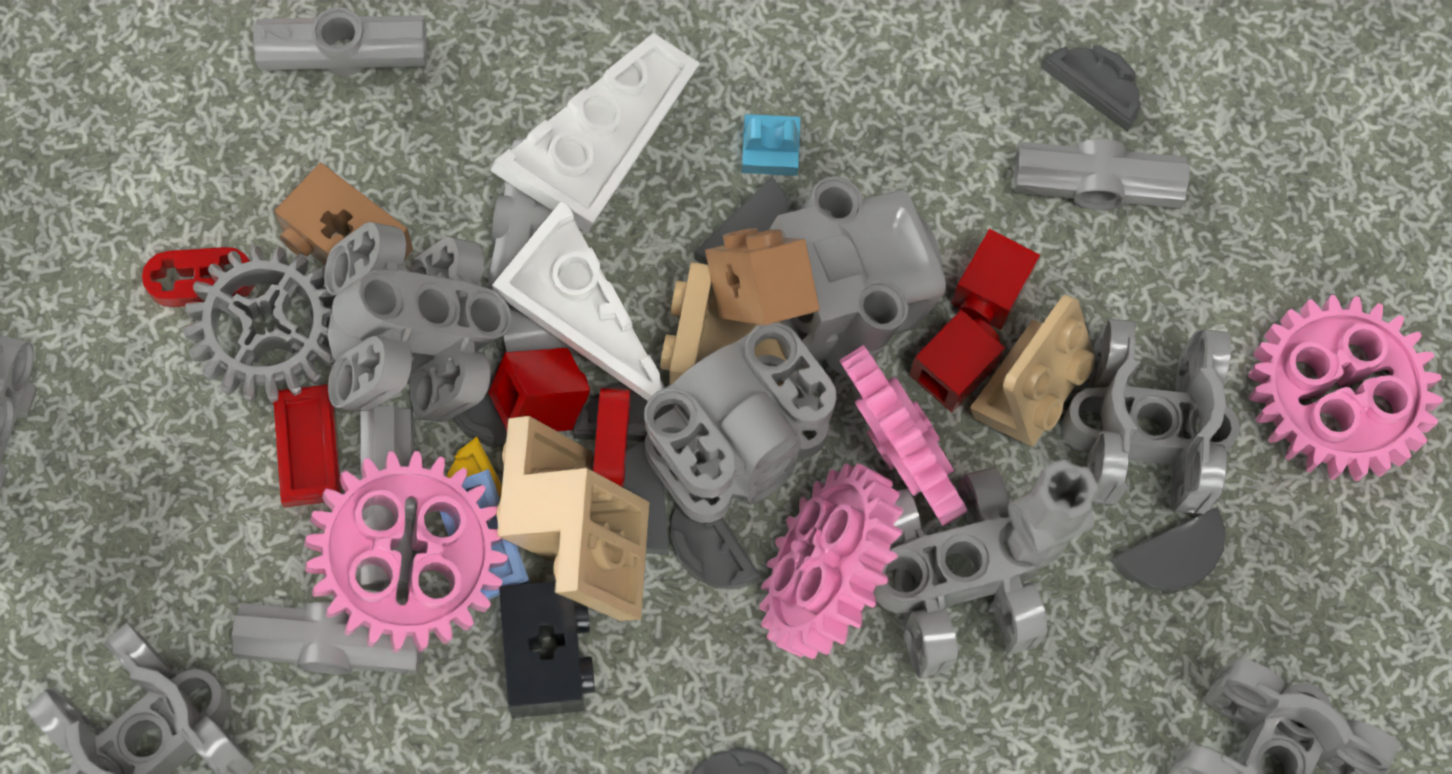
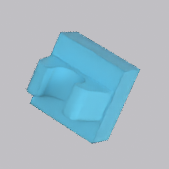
[742,114,800,176]

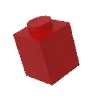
[951,228,1040,330]
[909,310,1005,413]
[488,348,590,432]

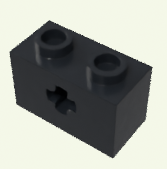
[499,581,595,718]

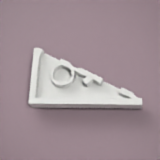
[492,200,665,401]

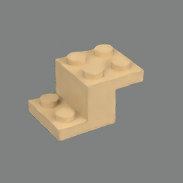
[497,416,650,621]

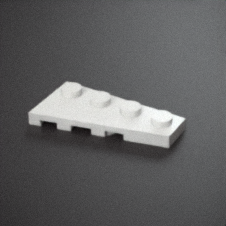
[490,33,700,233]

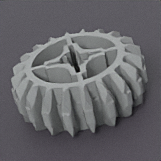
[183,245,336,403]

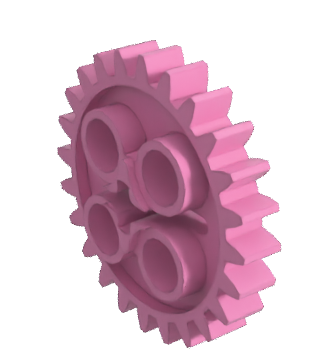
[1248,295,1443,481]
[839,345,968,527]
[304,451,508,653]
[759,463,903,659]

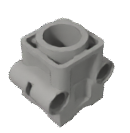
[770,176,946,376]

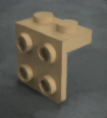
[660,262,787,386]
[970,294,1095,447]

